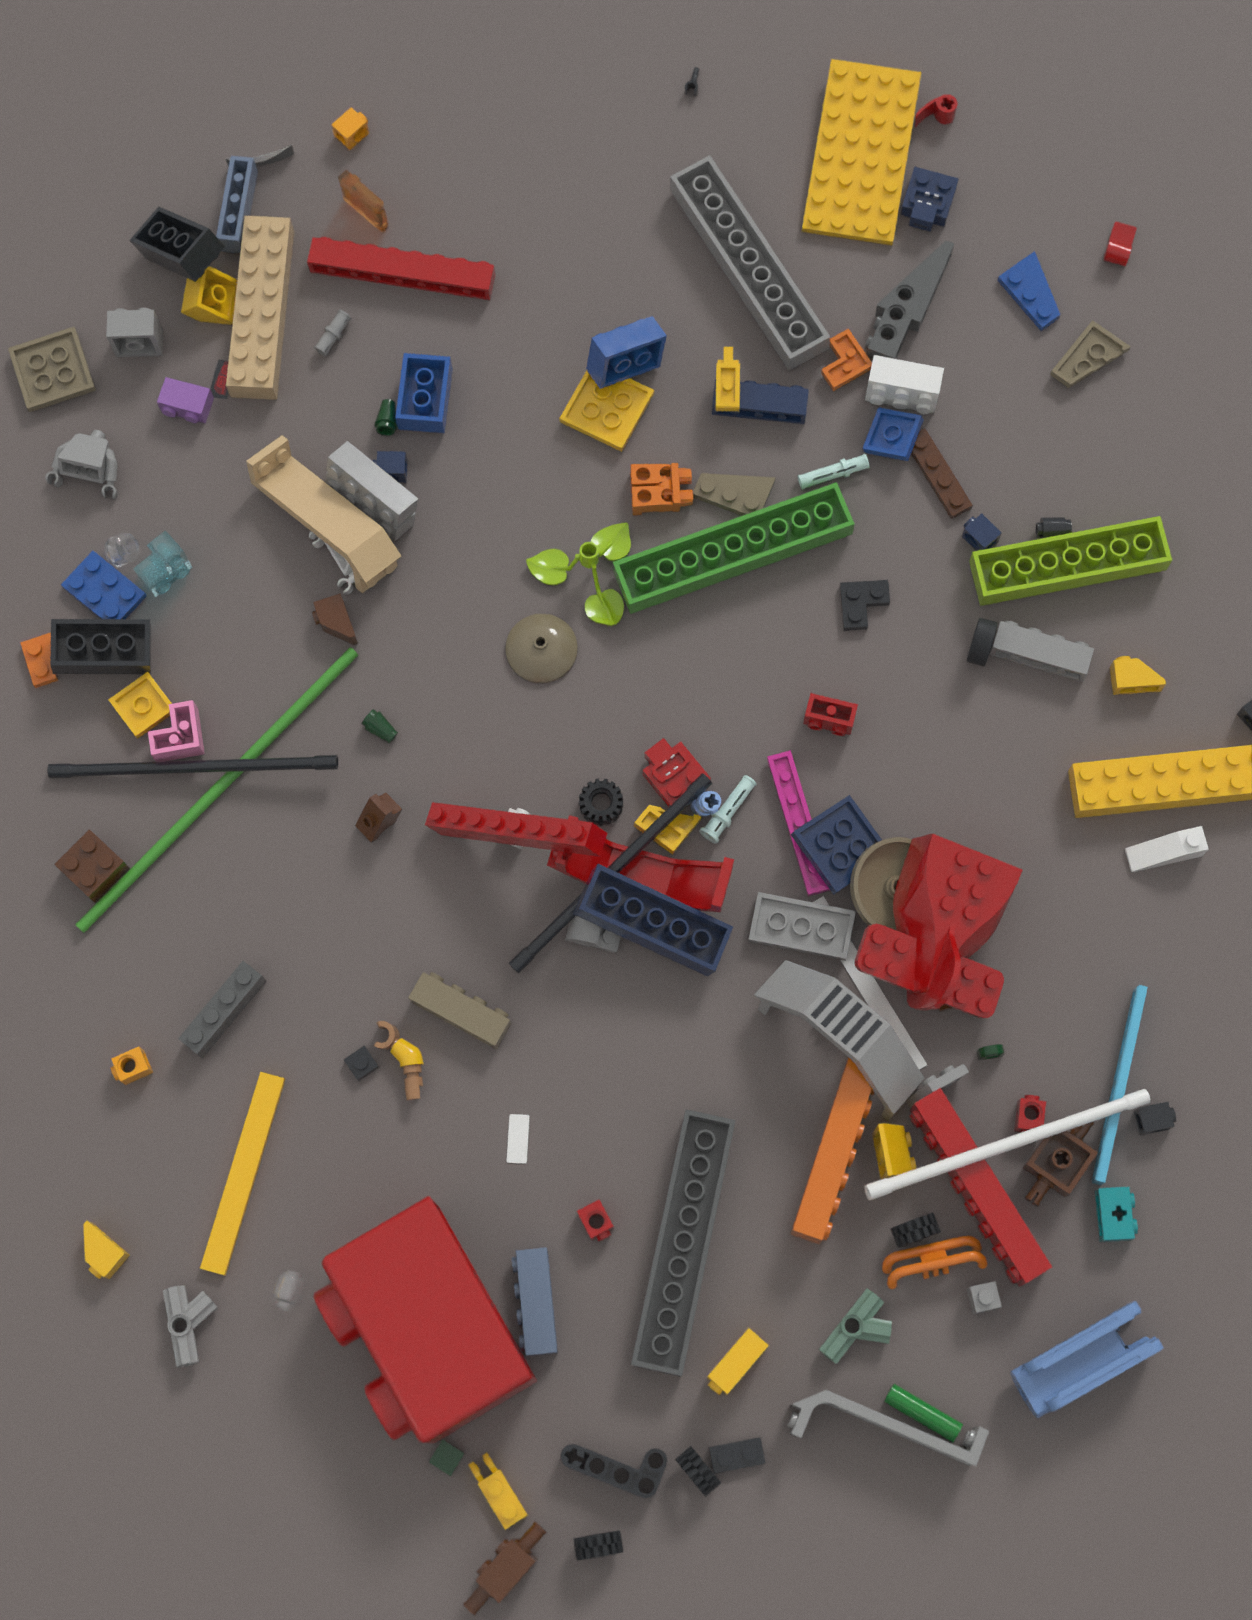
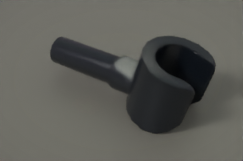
[685,67,699,96]

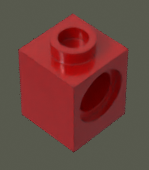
[1014,1095,1046,1132]
[577,1199,614,1242]

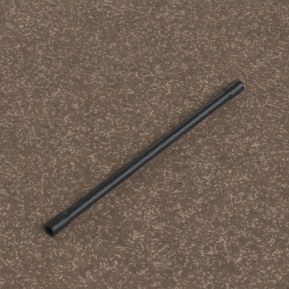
[47,755,339,778]

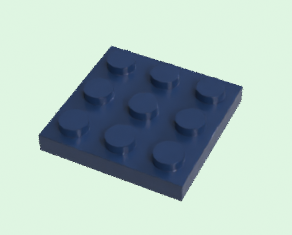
[791,795,882,895]

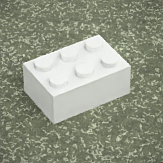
[865,355,944,414]

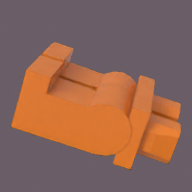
[630,463,693,516]

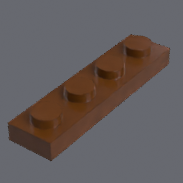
[911,428,973,519]

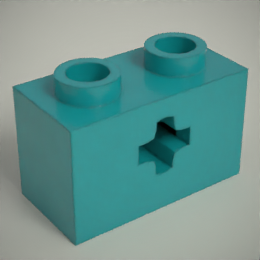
[1094,1187,1138,1242]

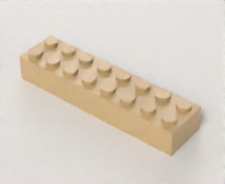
[226,216,294,400]

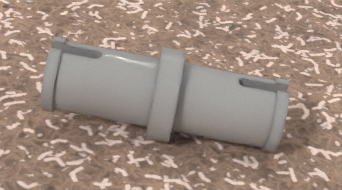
[314,310,352,356]

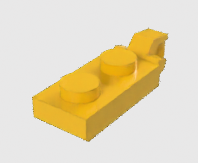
[716,347,740,411]

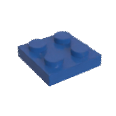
[862,407,924,461]

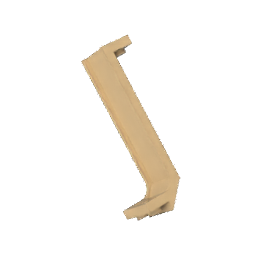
[246,435,401,593]

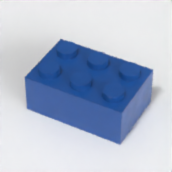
[586,316,667,389]
[395,353,453,433]

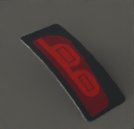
[210,359,229,399]

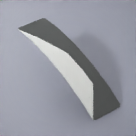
[226,145,294,168]

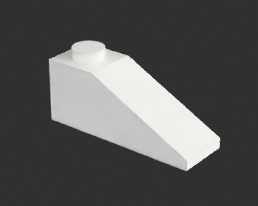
[1124,826,1209,873]

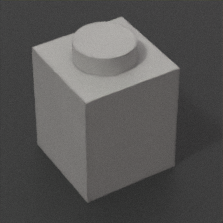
[967,1281,1002,1314]

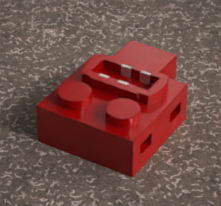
[642,738,711,807]

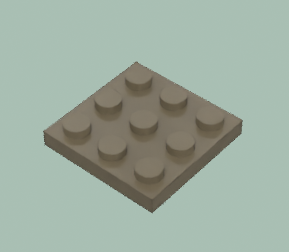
[8,326,96,413]

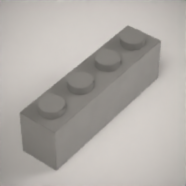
[990,621,1094,682]

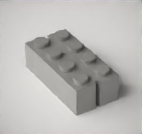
[325,441,418,542]

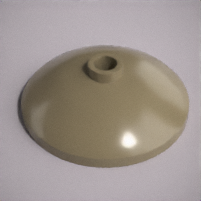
[506,614,578,683]

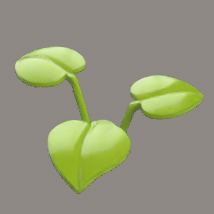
[526,523,631,626]

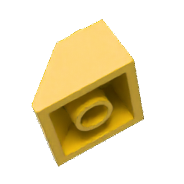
[181,266,237,325]

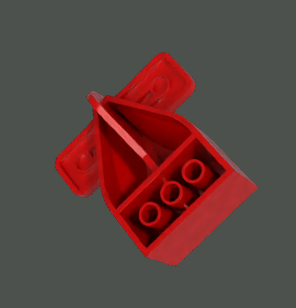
[855,833,1023,1019]

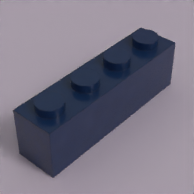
[712,379,809,424]

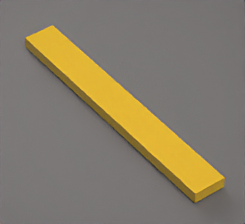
[200,1072,286,1276]

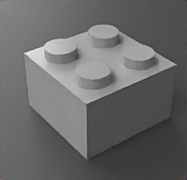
[106,308,163,357]

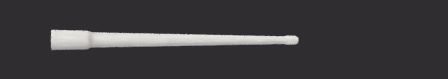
[864,1089,1150,1200]

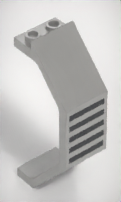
[754,960,925,1121]

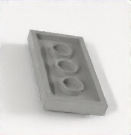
[748,892,856,961]

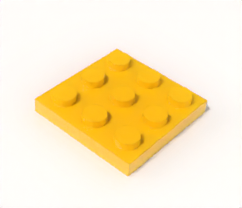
[559,370,654,452]

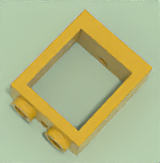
[707,1328,769,1395]

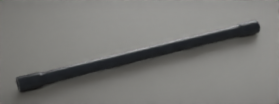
[508,773,712,974]

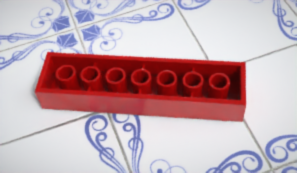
[909,1088,1052,1287]

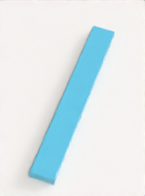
[1091,985,1148,1185]

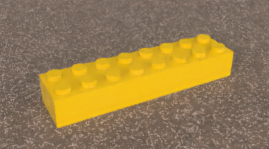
[1068,745,1252,818]

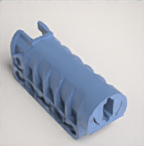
[1010,1301,1164,1419]

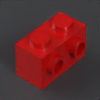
[803,693,858,736]

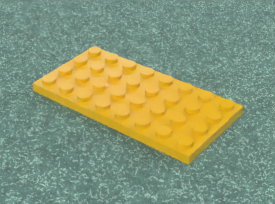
[802,59,921,246]

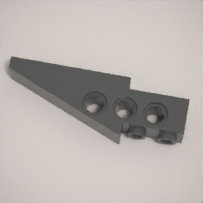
[865,241,954,361]

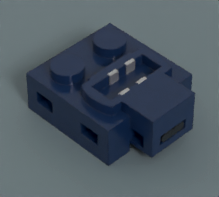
[900,166,959,232]

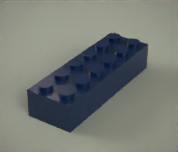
[573,864,733,977]

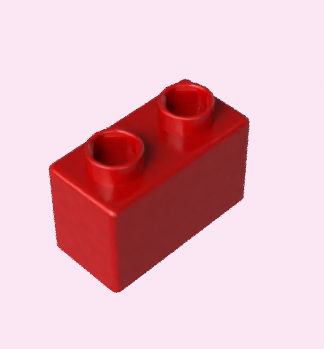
[313,1196,537,1444]

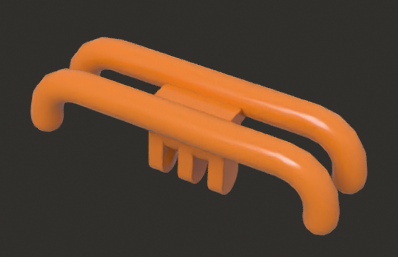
[882,1236,988,1289]

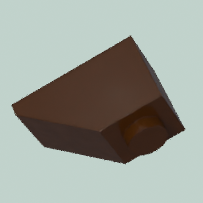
[312,593,358,645]

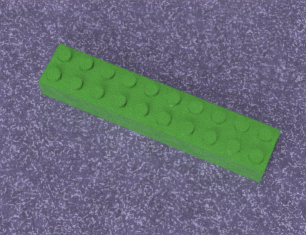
[613,482,855,614]

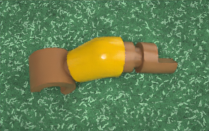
[374,1021,424,1101]

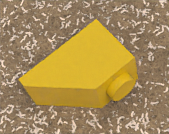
[1110,656,1166,695]
[83,1221,130,1279]

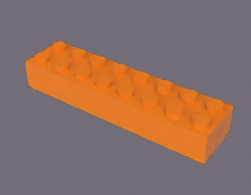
[790,1057,875,1244]

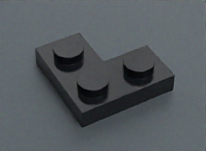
[840,580,890,631]

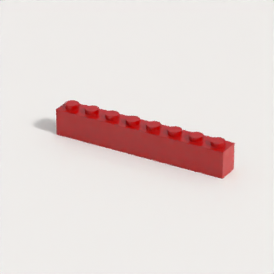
[307,237,495,300]
[425,802,607,857]

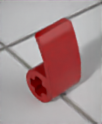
[914,94,958,128]
[1103,222,1137,267]

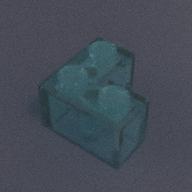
[133,530,192,597]

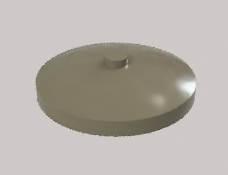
[850,837,912,930]

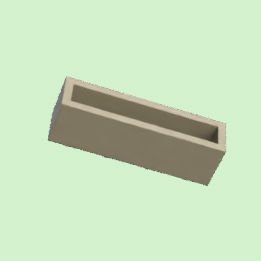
[408,972,511,1050]

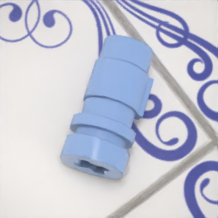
[690,791,721,817]

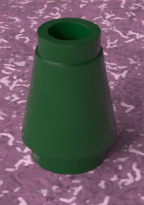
[374,399,398,436]
[361,709,398,743]

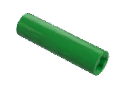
[884,1384,963,1442]

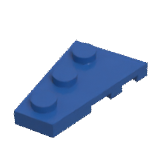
[997,251,1060,331]

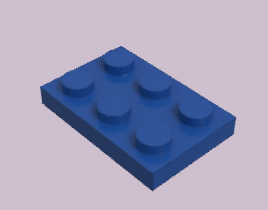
[61,551,147,619]

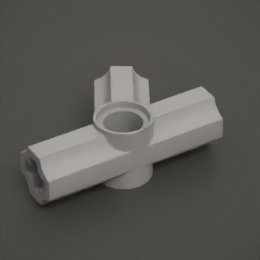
[163,1285,218,1368]

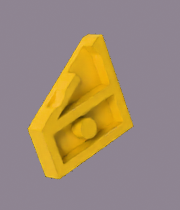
[634,805,701,855]

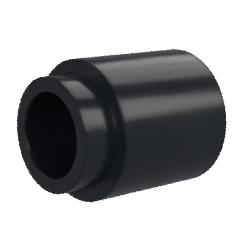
[1035,517,1072,539]

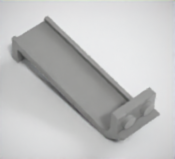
[787,1390,989,1466]

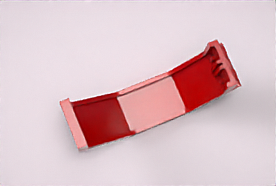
[547,815,734,912]

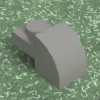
[565,916,621,953]

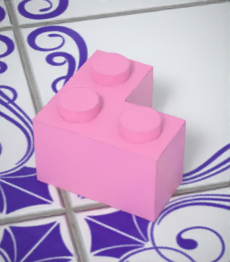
[148,700,205,762]

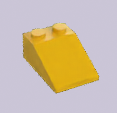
[872,1123,917,1180]

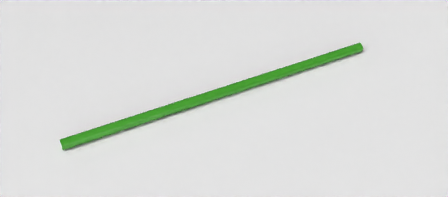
[75,647,359,933]

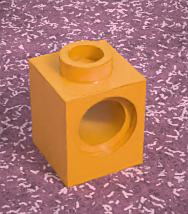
[331,107,369,150]
[110,1046,153,1085]

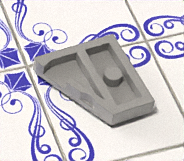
[905,1064,969,1109]

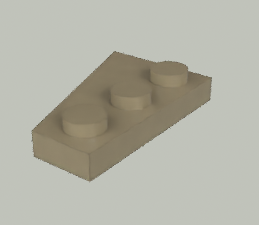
[1050,320,1131,388]
[693,473,776,516]

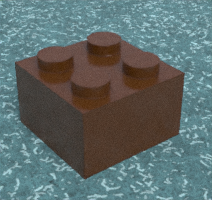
[54,829,130,903]

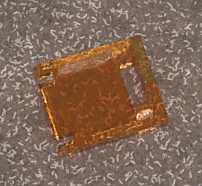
[338,170,389,232]

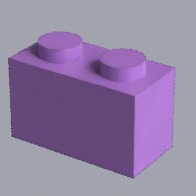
[157,377,214,423]

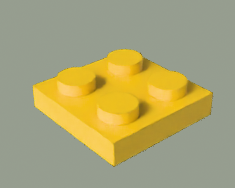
[108,672,172,739]

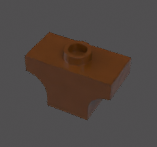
[355,792,402,843]

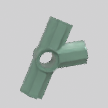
[819,1288,892,1364]

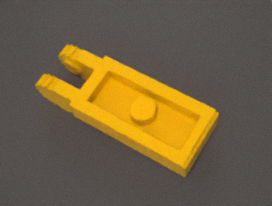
[468,1452,528,1530]

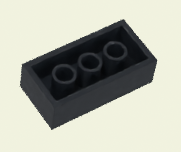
[129,206,225,282]
[50,619,151,674]

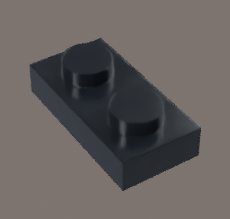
[709,1437,766,1474]

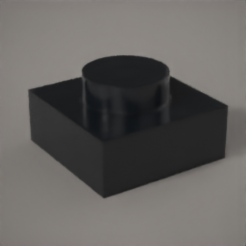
[344,1046,379,1082]

